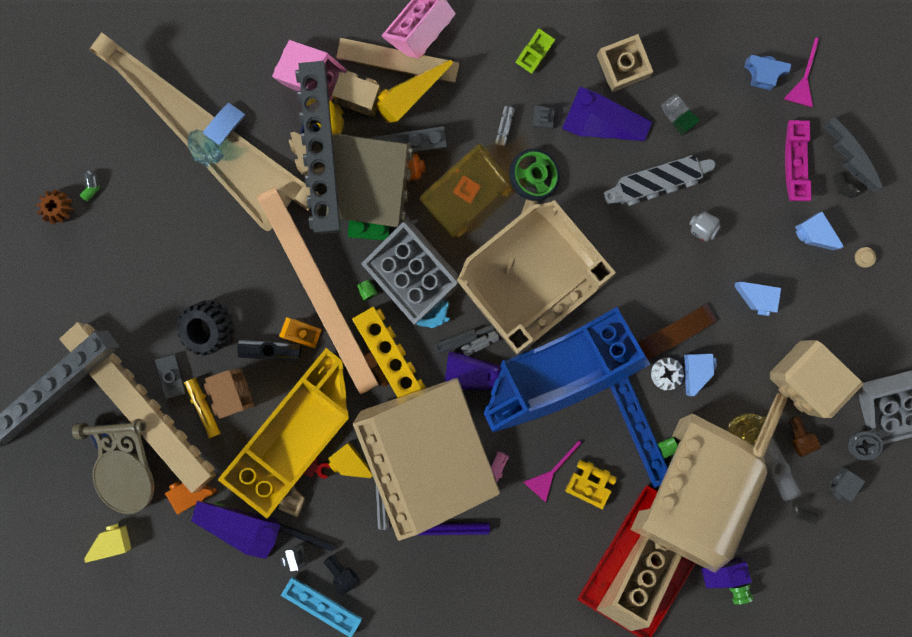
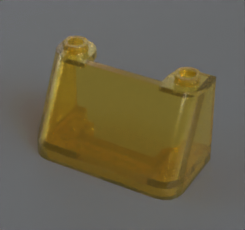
[420,143,513,238]

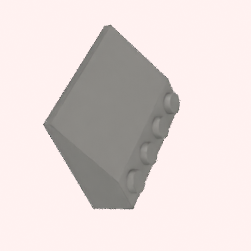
[361,222,460,325]
[859,370,912,444]

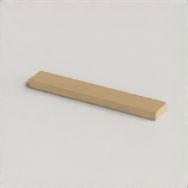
[336,38,459,84]

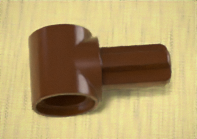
[788,416,821,458]

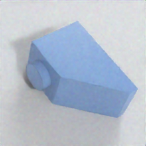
[795,212,844,250]
[735,282,781,316]
[684,354,717,396]

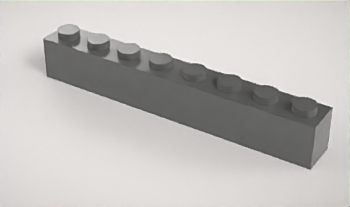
[0,330,120,447]

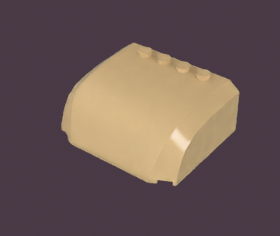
[457,200,616,356]
[631,414,767,573]

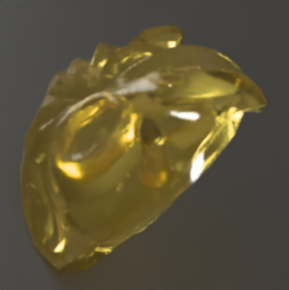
[727,413,766,444]

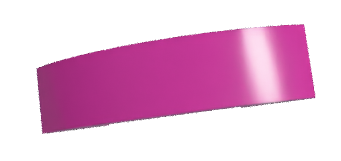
[785,120,811,201]

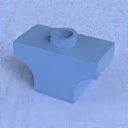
[744,55,791,90]

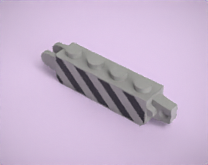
[603,155,716,206]

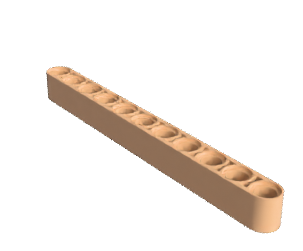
[257,187,379,394]

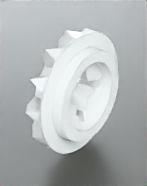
[651,358,684,390]

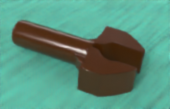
[363,351,389,387]

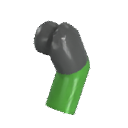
[80,170,100,202]

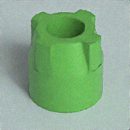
[357,279,378,301]
[657,437,678,459]

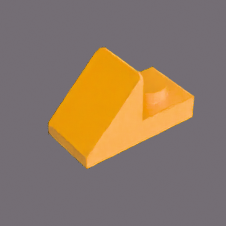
[279,317,322,348]

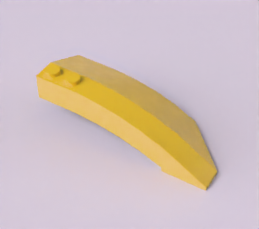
[218,348,349,518]

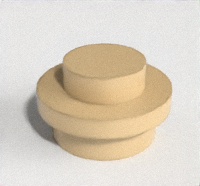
[855,247,876,268]

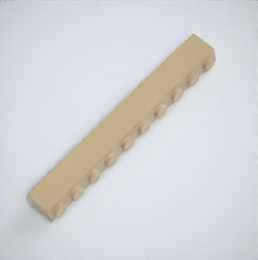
[60,322,216,493]

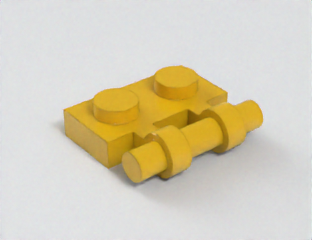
[565,460,617,510]

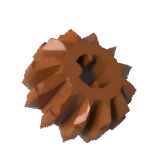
[36,189,74,225]

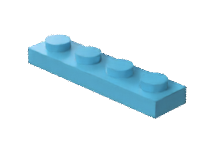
[281,576,362,637]

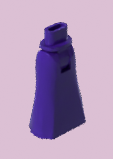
[444,351,501,391]

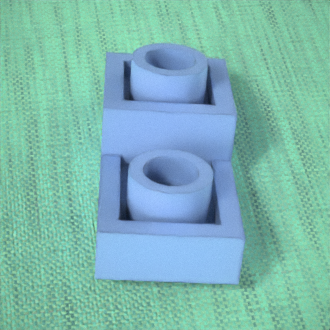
[203,102,245,146]

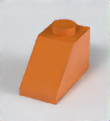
[165,480,217,515]

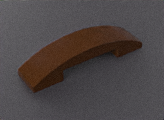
[638,303,717,360]

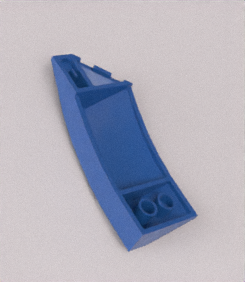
[484,307,651,432]

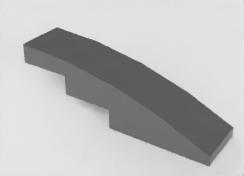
[822,117,883,192]

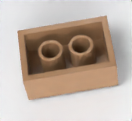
[204,368,255,419]

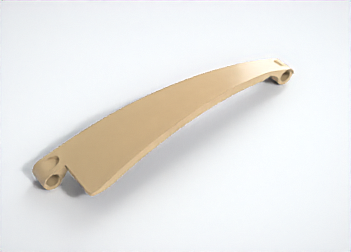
[89,32,320,231]

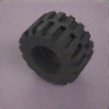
[177,300,235,356]

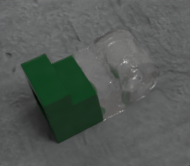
[661,94,700,136]

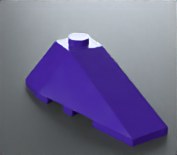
[562,87,652,141]

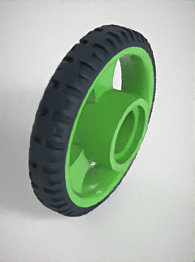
[509,149,560,201]

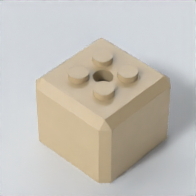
[770,340,863,418]

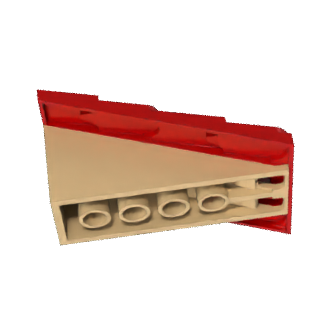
[577,485,696,637]

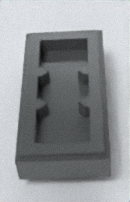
[155,354,187,399]

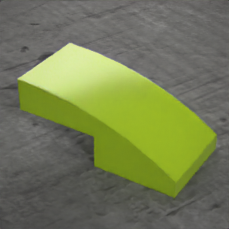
[515,28,555,74]

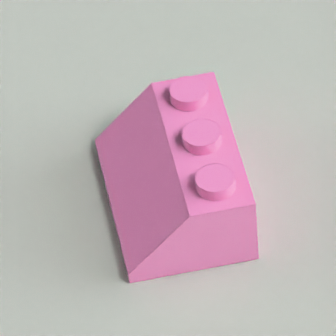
[382,0,456,59]

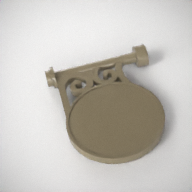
[72,419,155,514]

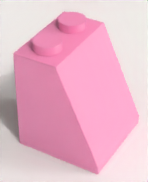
[272,40,347,102]

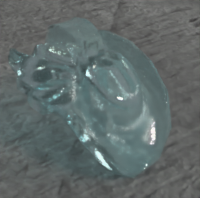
[188,129,224,167]

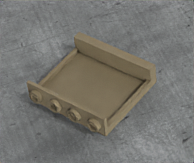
[326,133,413,227]

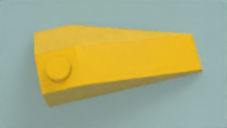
[375,60,453,123]

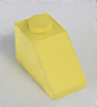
[84,524,132,563]

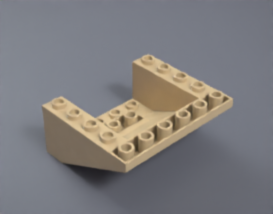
[353,378,500,541]

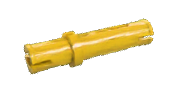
[184,378,221,438]

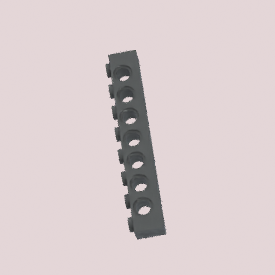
[295,61,341,234]

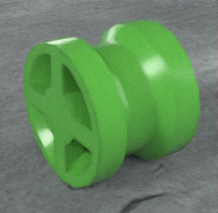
[729,583,753,604]

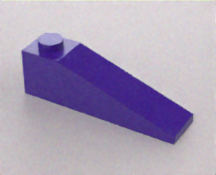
[191,500,280,559]

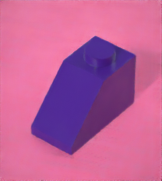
[701,557,752,588]

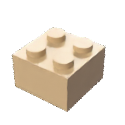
[597,34,653,93]
[332,71,381,117]

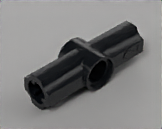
[237,340,302,362]

